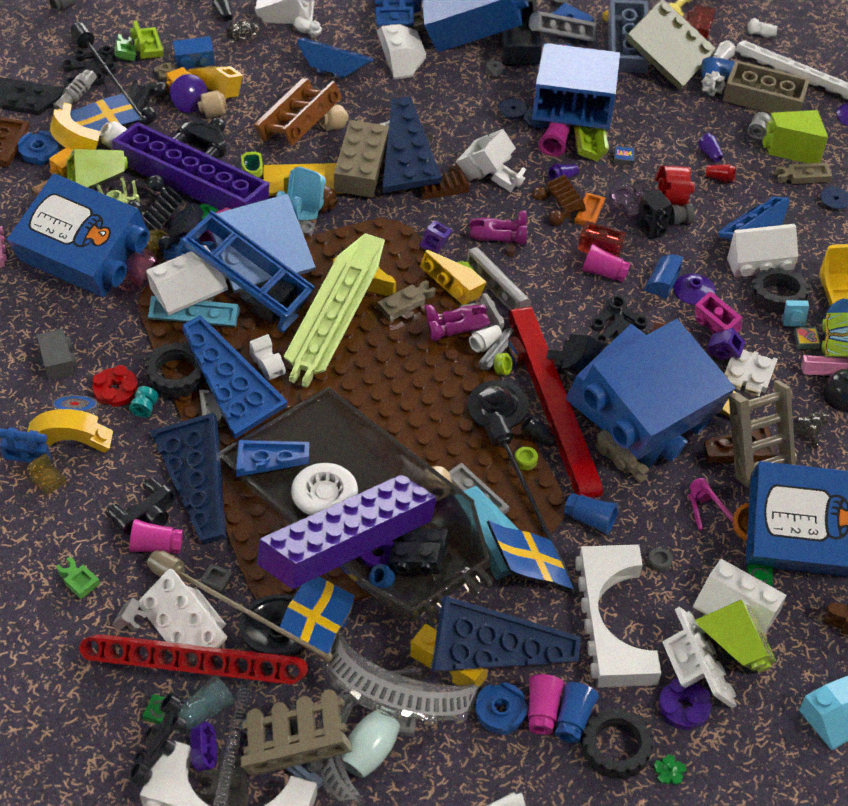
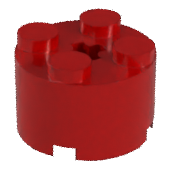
[654,165,695,207]

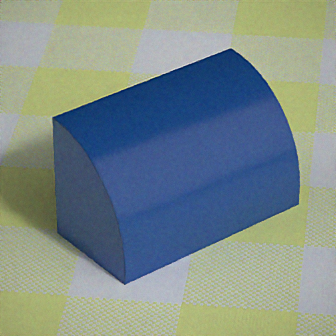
[643,254,684,298]

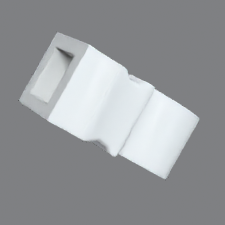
[249,334,286,380]

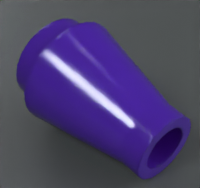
[698,133,724,163]
[548,164,579,181]

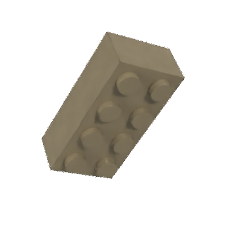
[723,60,810,113]
[334,120,389,198]

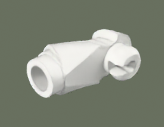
[294,16,322,38]
[747,18,777,38]

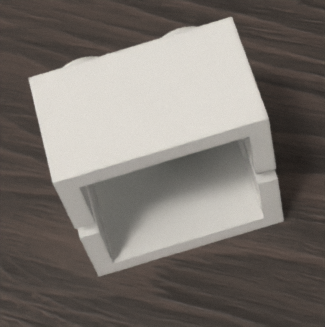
[456,129,516,181]

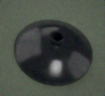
[239,594,304,655]

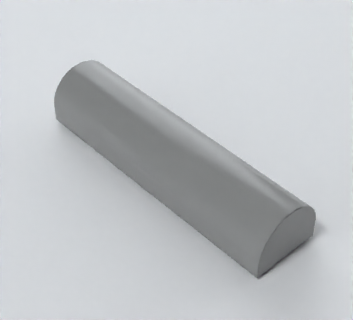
[529,11,596,42]
[467,247,531,310]

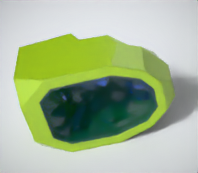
[241,152,263,178]

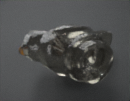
[226,21,259,42]
[793,409,829,449]

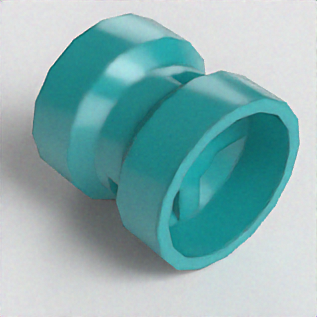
[129,386,158,418]

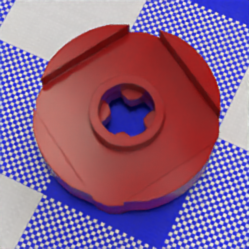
[92,365,138,407]

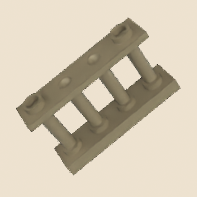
[729,380,797,487]

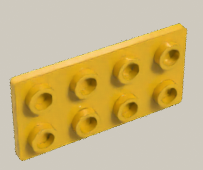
[264,163,345,196]

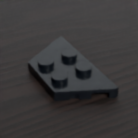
[0,77,65,116]

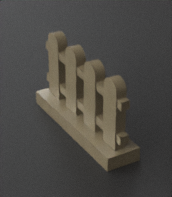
[241,690,352,777]

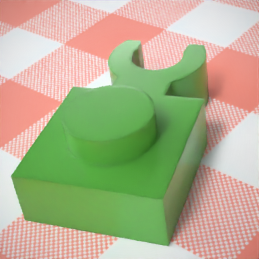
[114,35,136,61]
[56,557,100,599]

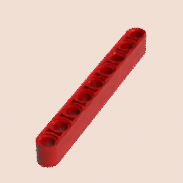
[79,634,308,684]

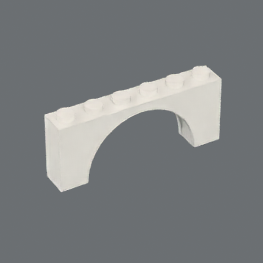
[576,545,661,687]
[140,741,317,806]

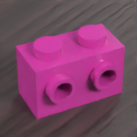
[695,291,743,334]

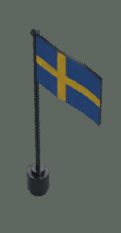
[70,22,147,136]
[484,412,579,595]

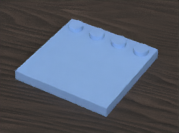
[212,194,315,294]

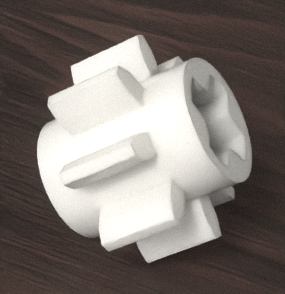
[701,71,726,96]

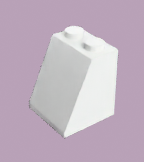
[255,0,315,24]

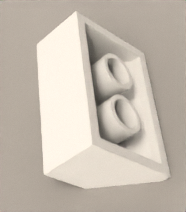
[727,224,798,277]
[146,245,228,315]
[693,559,787,635]

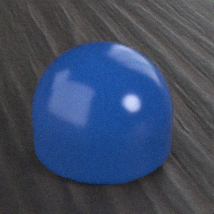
[369,564,395,590]

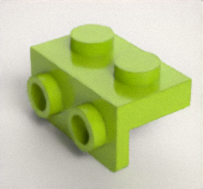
[130,21,163,59]
[574,125,609,161]

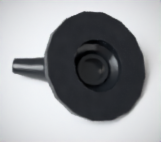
[467,380,529,428]

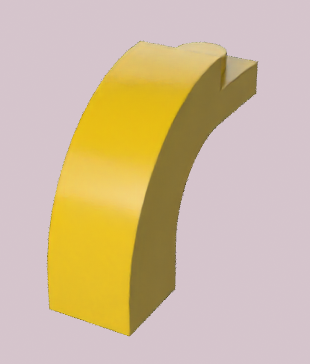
[50,103,100,150]
[26,409,113,452]

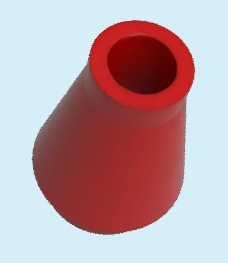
[705,164,736,184]

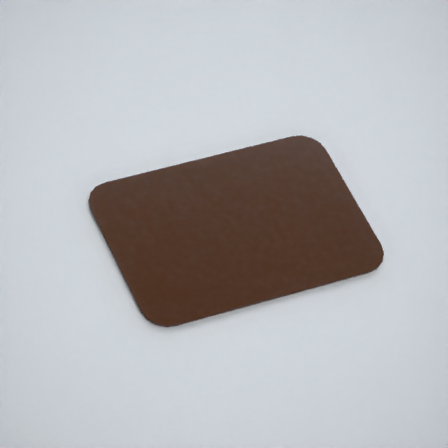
[138,217,566,602]

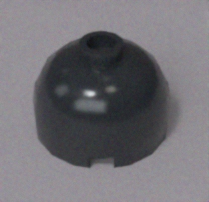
[823,369,848,413]

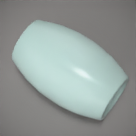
[339,709,400,778]

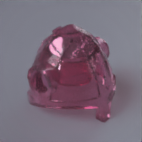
[126,249,159,288]

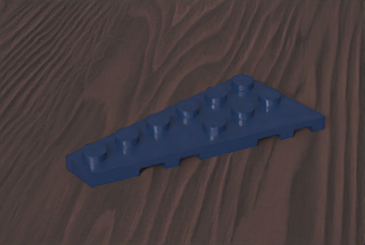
[383,96,442,193]
[150,413,226,544]
[431,596,581,672]

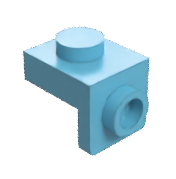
[781,300,809,327]

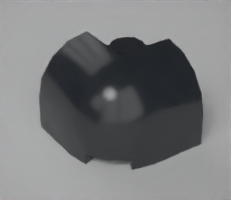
[546,334,604,376]

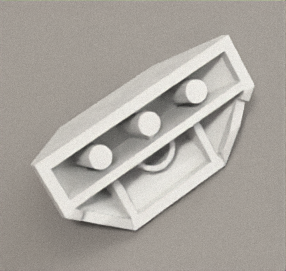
[377,24,426,79]

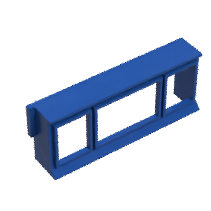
[176,210,315,333]

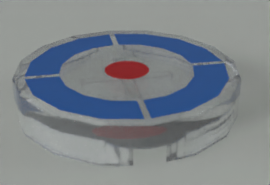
[52,395,98,415]

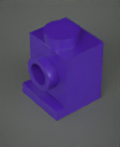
[419,220,453,254]
[708,328,745,361]

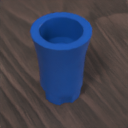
[564,493,619,535]
[555,682,599,743]

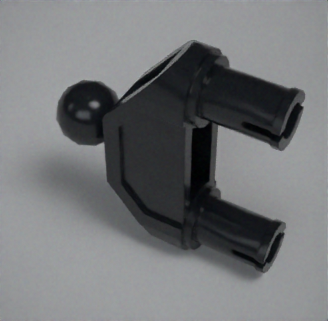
[173,118,226,158]

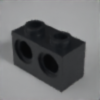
[636,189,672,240]

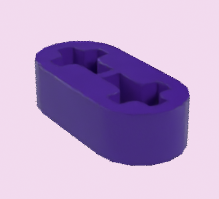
[190,721,217,773]

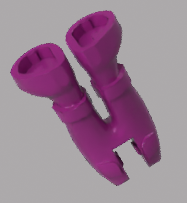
[469,210,527,245]
[425,304,490,342]

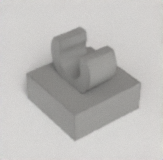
[112,598,146,631]

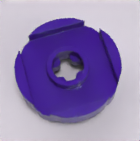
[659,678,711,730]

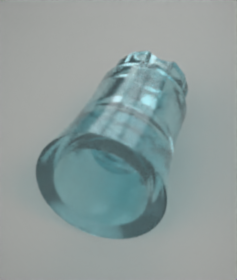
[179,675,236,730]

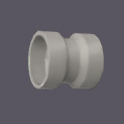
[748,112,770,139]

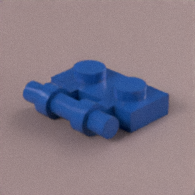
[375,0,414,28]
[0,427,51,465]

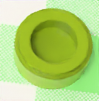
[494,353,512,375]
[515,447,538,470]

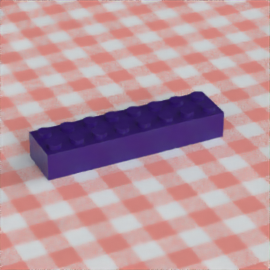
[112,122,269,210]
[257,475,436,589]

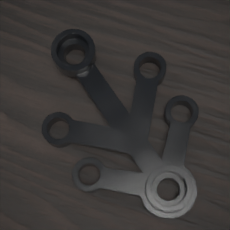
[62,45,117,88]
[592,295,648,347]
[128,692,187,788]

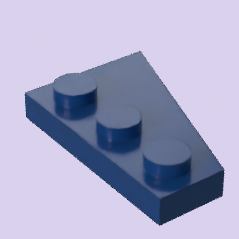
[236,440,309,477]

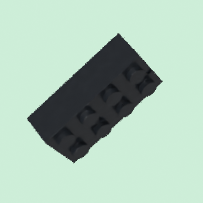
[499,0,542,65]

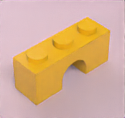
[410,623,488,691]

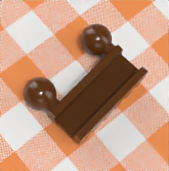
[418,162,469,200]
[532,174,586,226]

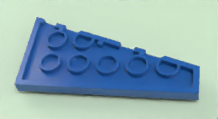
[182,315,288,439]

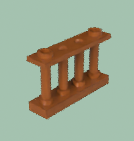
[253,78,342,145]

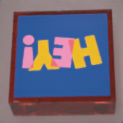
[507,336,526,367]

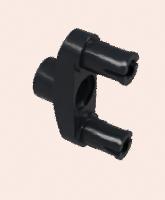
[106,476,176,535]

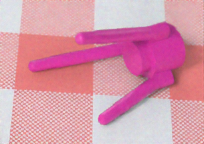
[688,478,733,531]

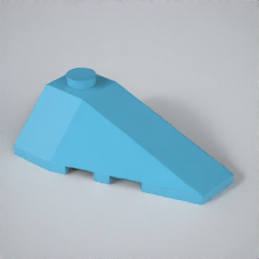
[455,486,519,580]
[799,676,848,750]

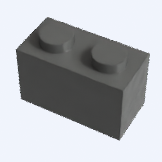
[37,329,77,381]

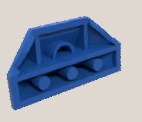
[297,38,374,79]
[718,196,790,242]

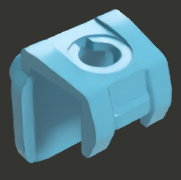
[276,167,326,220]

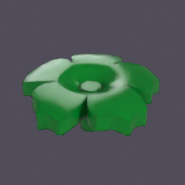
[653,754,686,785]

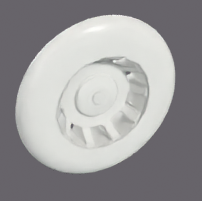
[291,463,358,515]

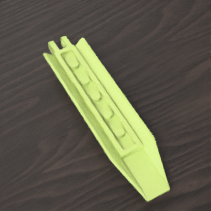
[284,233,385,387]

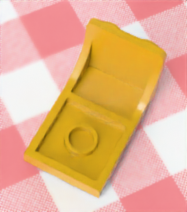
[819,244,848,306]

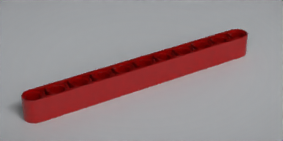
[509,306,603,498]

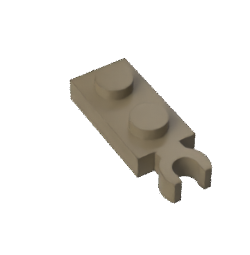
[775,163,832,184]
[378,280,435,321]
[596,429,649,483]

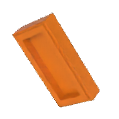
[574,193,605,229]

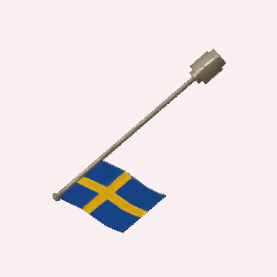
[147,550,354,662]

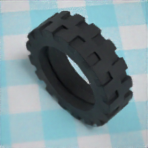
[751,268,810,315]
[145,342,205,398]
[582,708,654,780]

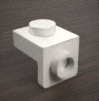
[491,164,526,192]

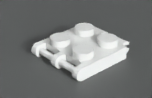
[724,350,778,396]

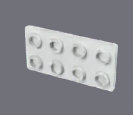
[139,569,227,673]
[662,607,737,708]

